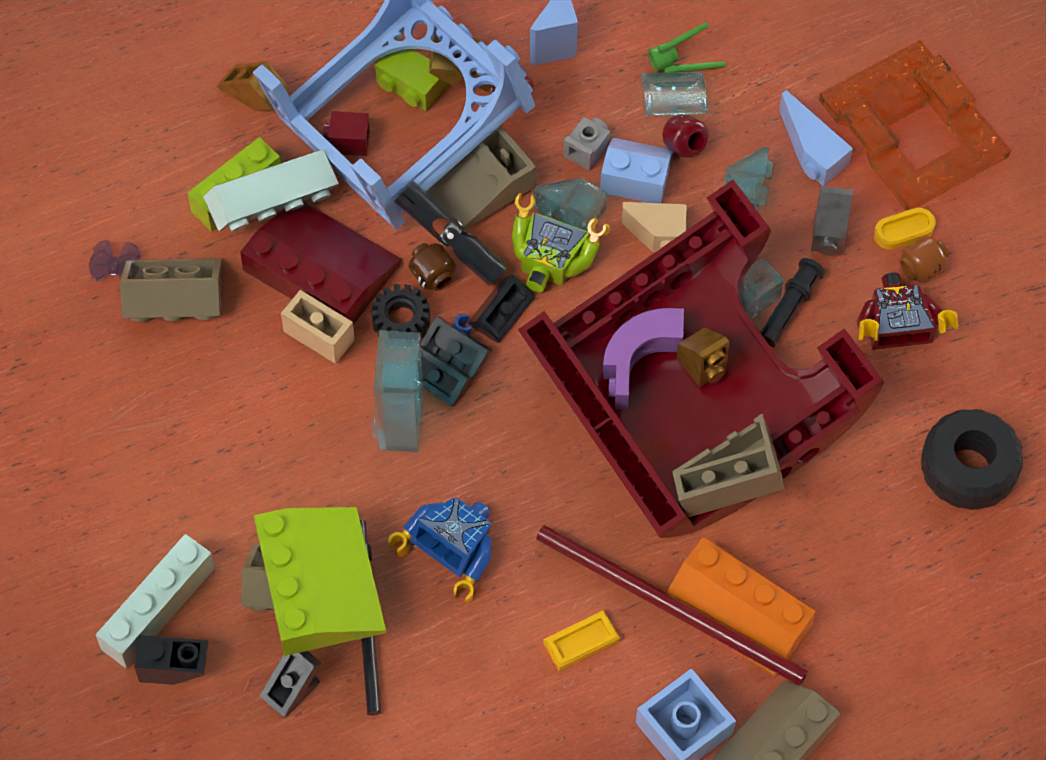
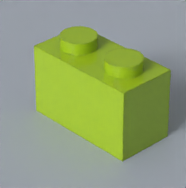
[375,40,448,111]

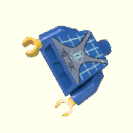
[388,498,492,604]

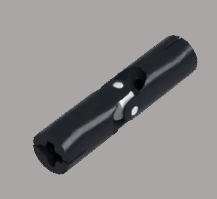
[394,180,508,286]

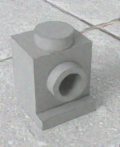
[563,117,610,171]

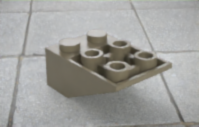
[426,125,536,231]

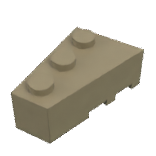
[672,414,785,518]

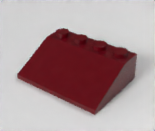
[240,202,402,325]

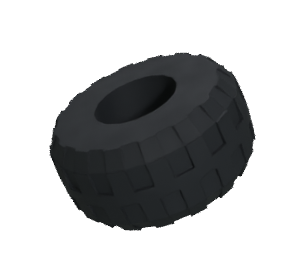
[921,409,1023,510]

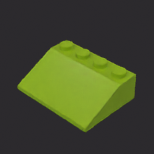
[254,507,386,656]

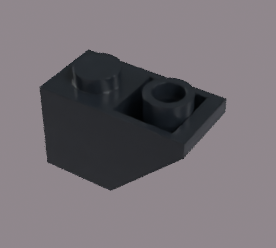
[134,635,209,685]

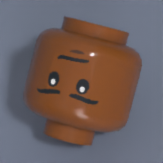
[899,236,949,283]

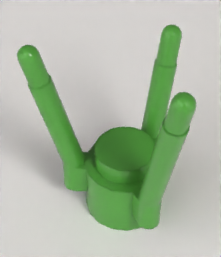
[648,22,726,76]

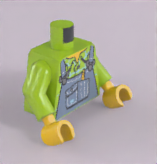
[512,193,610,292]

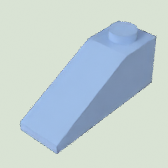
[779,90,853,186]

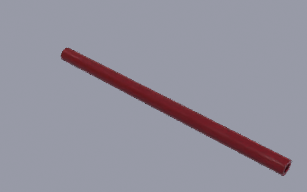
[536,525,808,686]

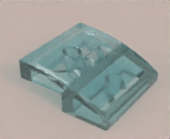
[641,72,708,116]

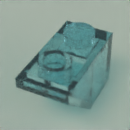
[724,147,773,211]
[533,178,607,232]
[740,257,784,319]

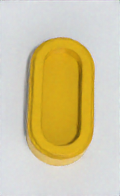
[874,208,936,250]

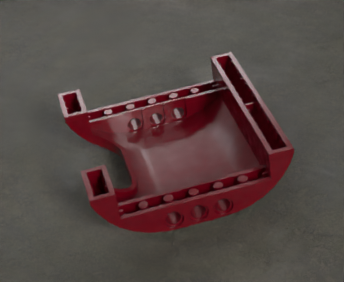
[518,179,884,538]

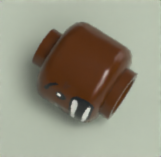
[408,243,456,291]

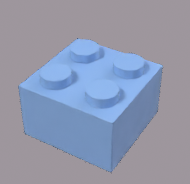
[635,668,736,760]

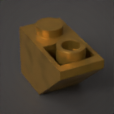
[677,327,729,388]

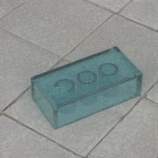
[372,330,424,452]

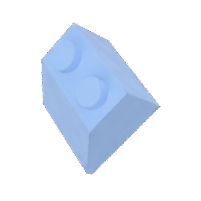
[600,138,674,203]

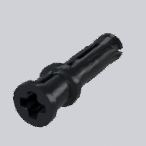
[760,258,826,348]

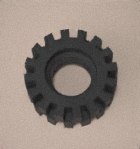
[371,284,430,347]

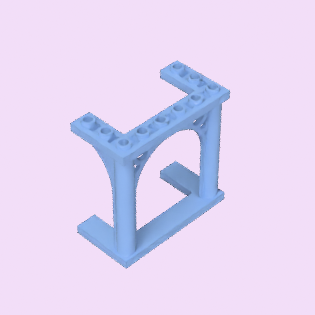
[253,0,536,230]

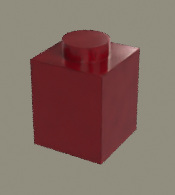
[323,111,370,156]

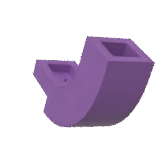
[603,308,684,410]

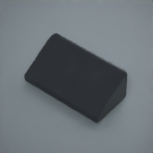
[468,274,535,343]

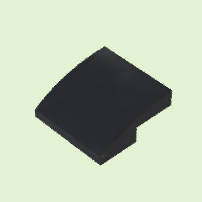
[400,316,492,406]

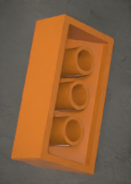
[667,537,816,678]

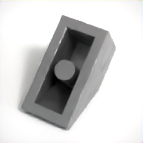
[811,186,853,255]

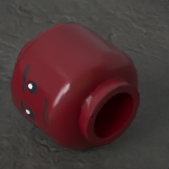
[662,114,709,158]

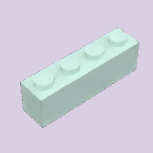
[203,149,339,232]
[96,534,215,669]

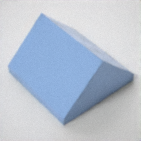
[530,0,578,65]

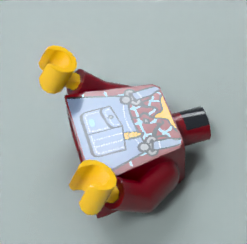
[857,273,958,350]

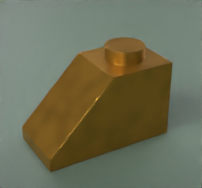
[217,61,290,111]

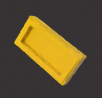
[543,610,620,672]

